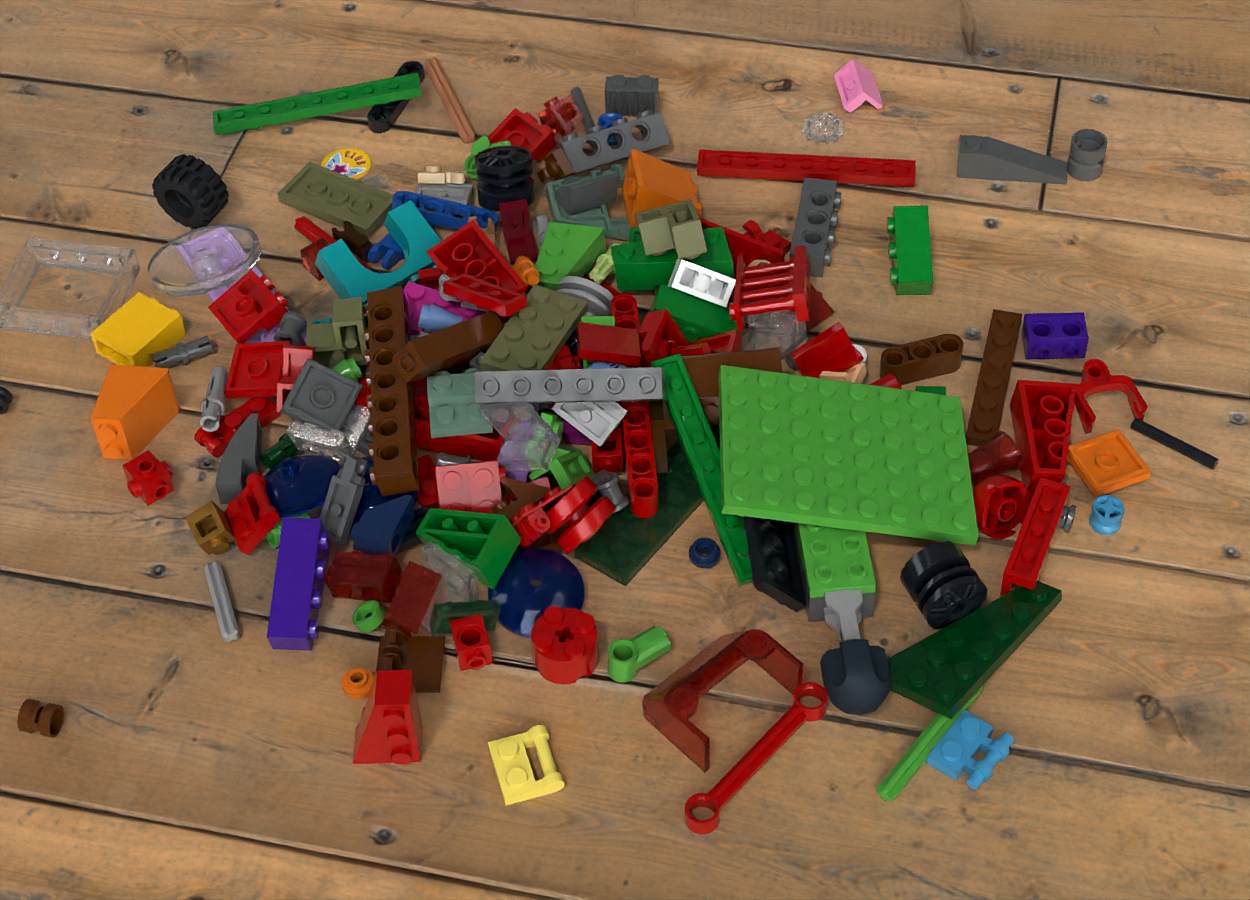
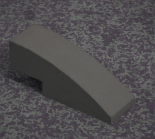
[215,413,263,504]

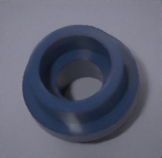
[689,538,721,568]

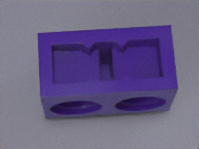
[1022,312,1089,359]

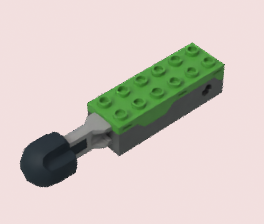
[792,522,891,715]

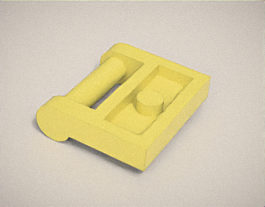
[488,725,565,806]

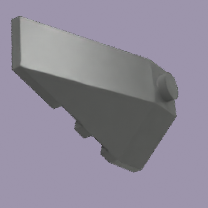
[957,135,1067,185]

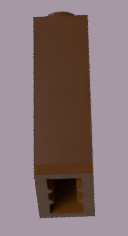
[391,311,504,383]

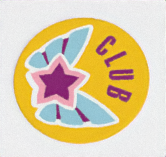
[321,148,371,180]

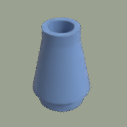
[418,303,463,332]

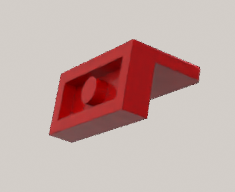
[789,322,864,378]

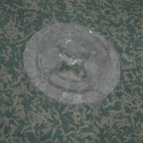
[802,112,845,145]

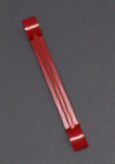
[685,682,828,834]

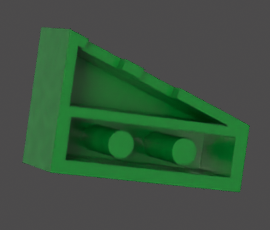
[887,205,933,295]
[641,284,738,343]
[415,508,522,590]

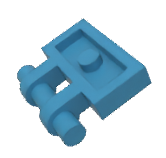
[927,710,1014,790]

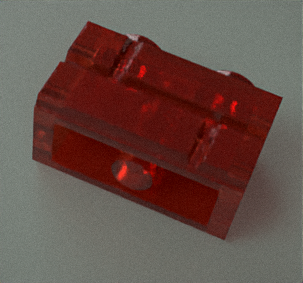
[325,550,404,603]

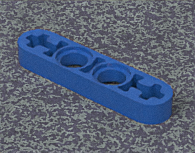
[391,191,499,232]

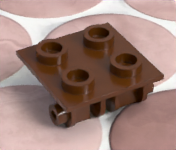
[376,625,446,693]

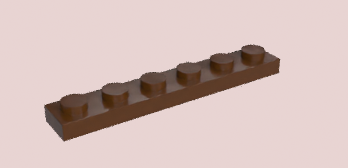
[965,309,1022,450]

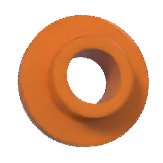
[341,667,374,700]

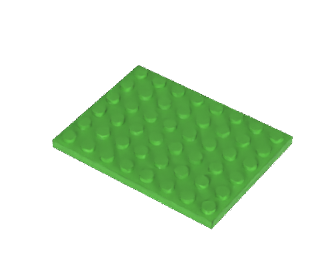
[718,365,979,545]

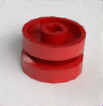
[546,475,617,555]

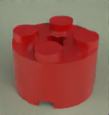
[531,606,599,685]

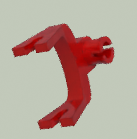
[1074,359,1148,434]

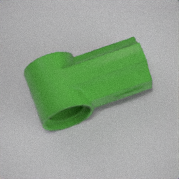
[608,626,671,683]

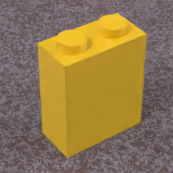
[90,292,186,367]

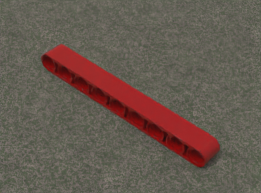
[611,293,659,518]

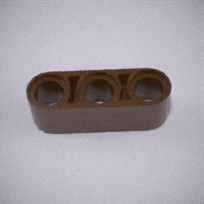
[879,334,964,385]

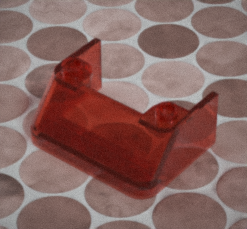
[642,629,804,773]

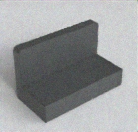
[555,173,620,215]

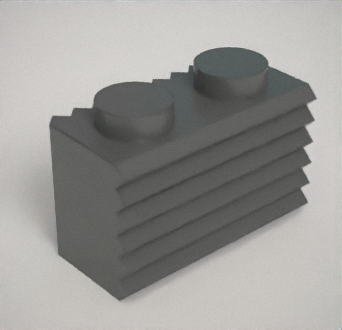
[605,75,659,117]

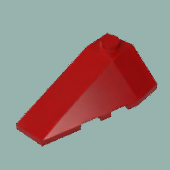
[426,220,528,294]

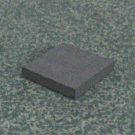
[280,358,363,439]

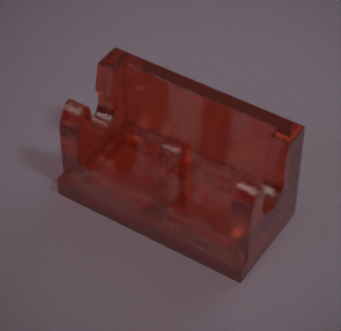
[380,561,442,636]

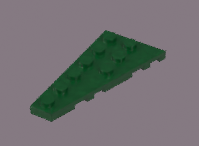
[887,581,1062,719]

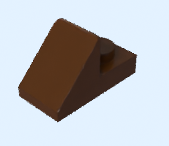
[491,477,550,520]

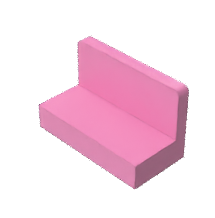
[834,59,883,113]

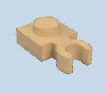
[418,164,467,184]

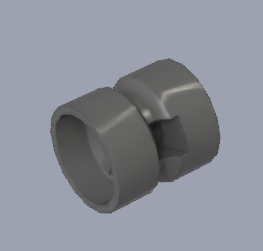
[1067,129,1107,181]

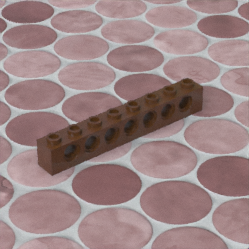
[363,286,419,497]

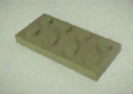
[278,162,393,237]
[480,284,588,371]

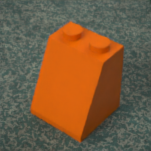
[622,149,702,228]
[90,364,180,460]

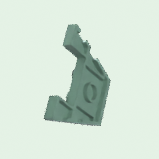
[545,164,630,241]

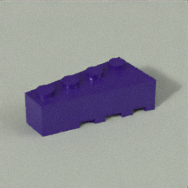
[267,518,331,650]

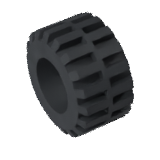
[152,154,229,229]

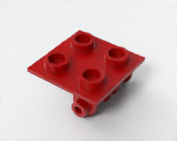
[509,485,574,547]

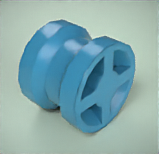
[1089,495,1125,535]

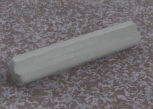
[204,561,240,642]

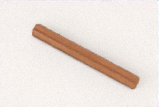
[424,57,476,143]

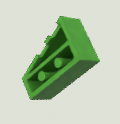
[532,222,606,291]

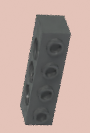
[556,110,671,175]
[789,178,841,277]

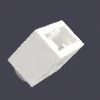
[667,259,736,307]

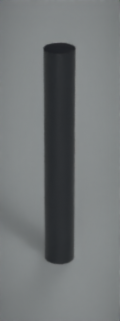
[1130,418,1219,470]

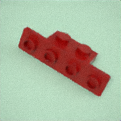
[699,217,785,267]

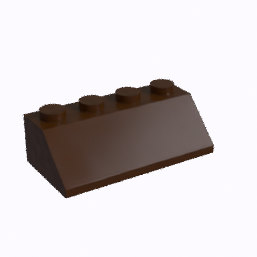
[657,347,783,429]

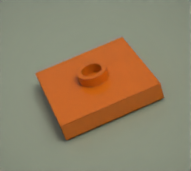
[1067,429,1151,498]

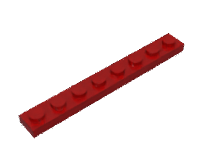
[697,149,916,187]

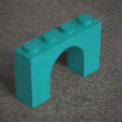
[315,200,441,306]

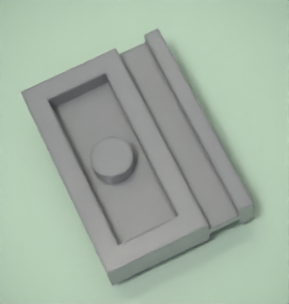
[415,183,473,212]
[552,402,629,447]

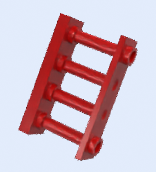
[729,245,810,331]

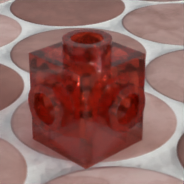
[537,94,584,136]

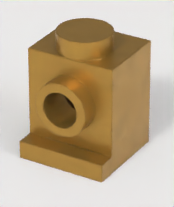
[185,501,235,555]

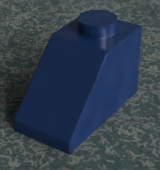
[351,495,416,563]

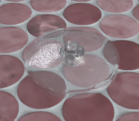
[148,224,262,296]

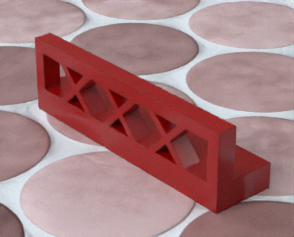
[1000,477,1071,596]

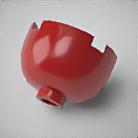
[973,474,1032,540]

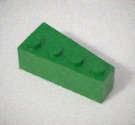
[610,227,735,290]

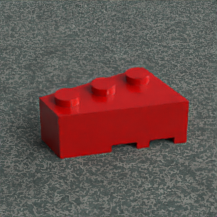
[353,670,422,765]

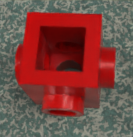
[122,450,174,506]

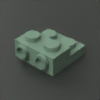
[427,368,493,438]

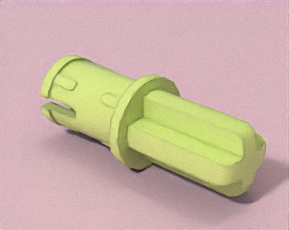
[589,244,619,284]

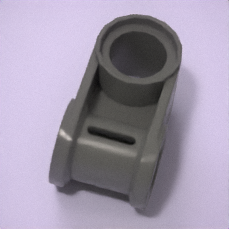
[586,469,629,513]

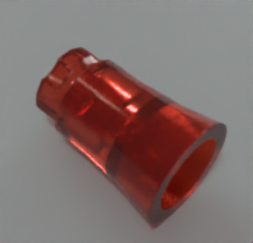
[968,431,1023,487]

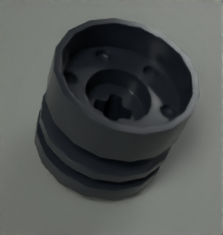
[475,146,535,211]
[900,541,988,629]

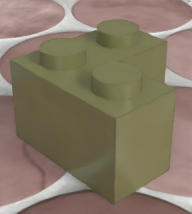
[635,199,707,259]
[306,297,369,368]

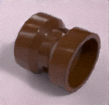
[17,699,64,738]

